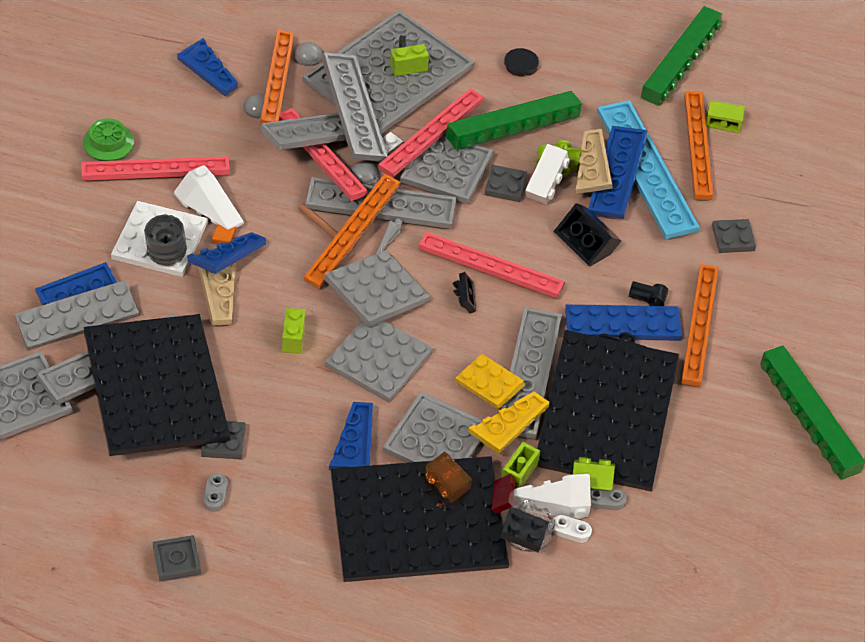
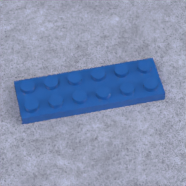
[588,126,648,219]
[565,304,682,341]

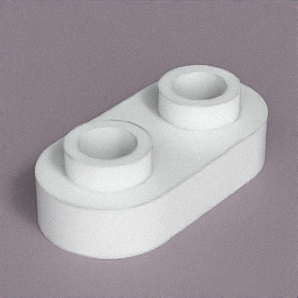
[551,515,592,543]

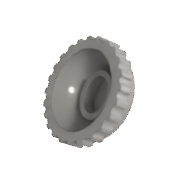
[294,42,323,67]
[243,94,265,119]
[350,161,380,186]

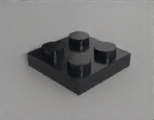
[500,507,549,553]

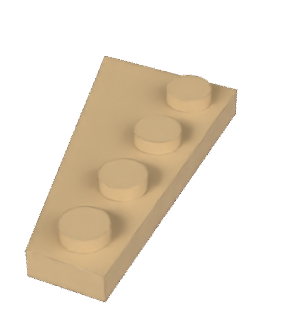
[576,129,612,194]
[198,262,236,325]

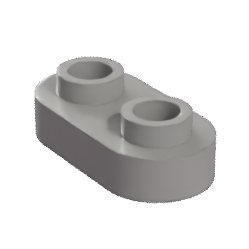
[204,473,228,512]
[590,488,626,510]

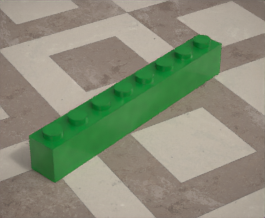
[641,6,723,106]
[446,90,582,150]
[760,345,865,480]

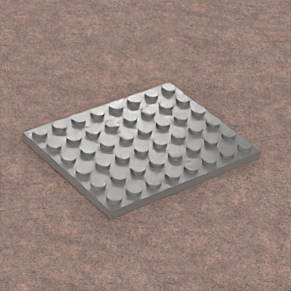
[302,10,475,134]

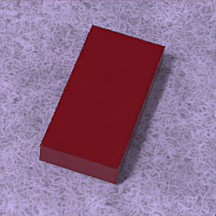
[492,474,515,514]

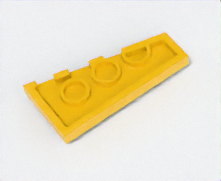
[468,392,550,454]

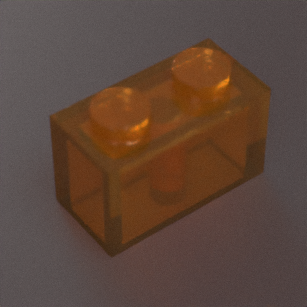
[425,451,472,502]

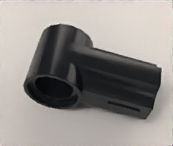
[628,281,669,306]

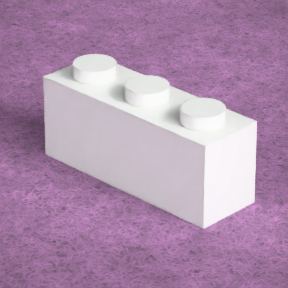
[525,144,570,205]

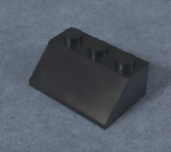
[553,203,622,266]

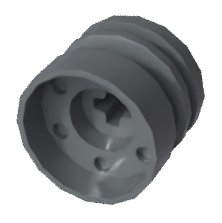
[144,214,187,266]

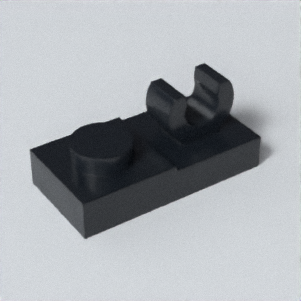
[453,272,476,313]

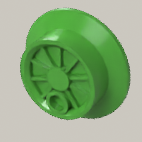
[83,118,134,161]

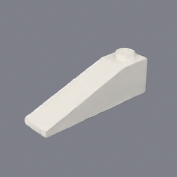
[174,165,244,230]
[513,474,591,519]

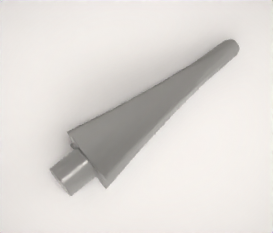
[375,218,402,254]

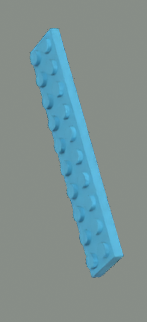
[597,100,700,239]

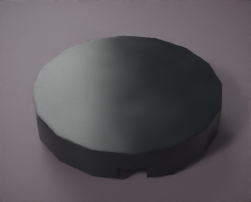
[504,48,539,77]

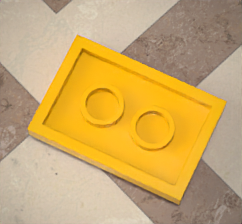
[455,354,525,410]

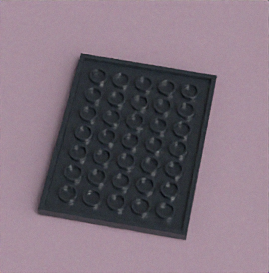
[83,314,230,456]
[537,330,679,492]
[330,456,509,582]

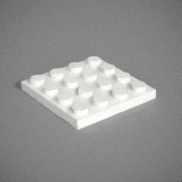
[111,201,208,277]

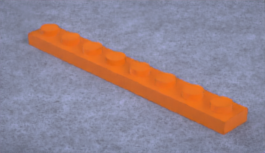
[259,29,294,125]
[684,91,713,200]
[304,174,400,289]
[681,264,719,387]

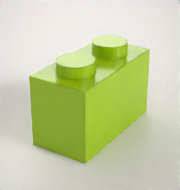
[390,44,429,76]
[706,100,745,133]
[282,308,305,354]
[502,442,540,489]
[573,457,615,491]

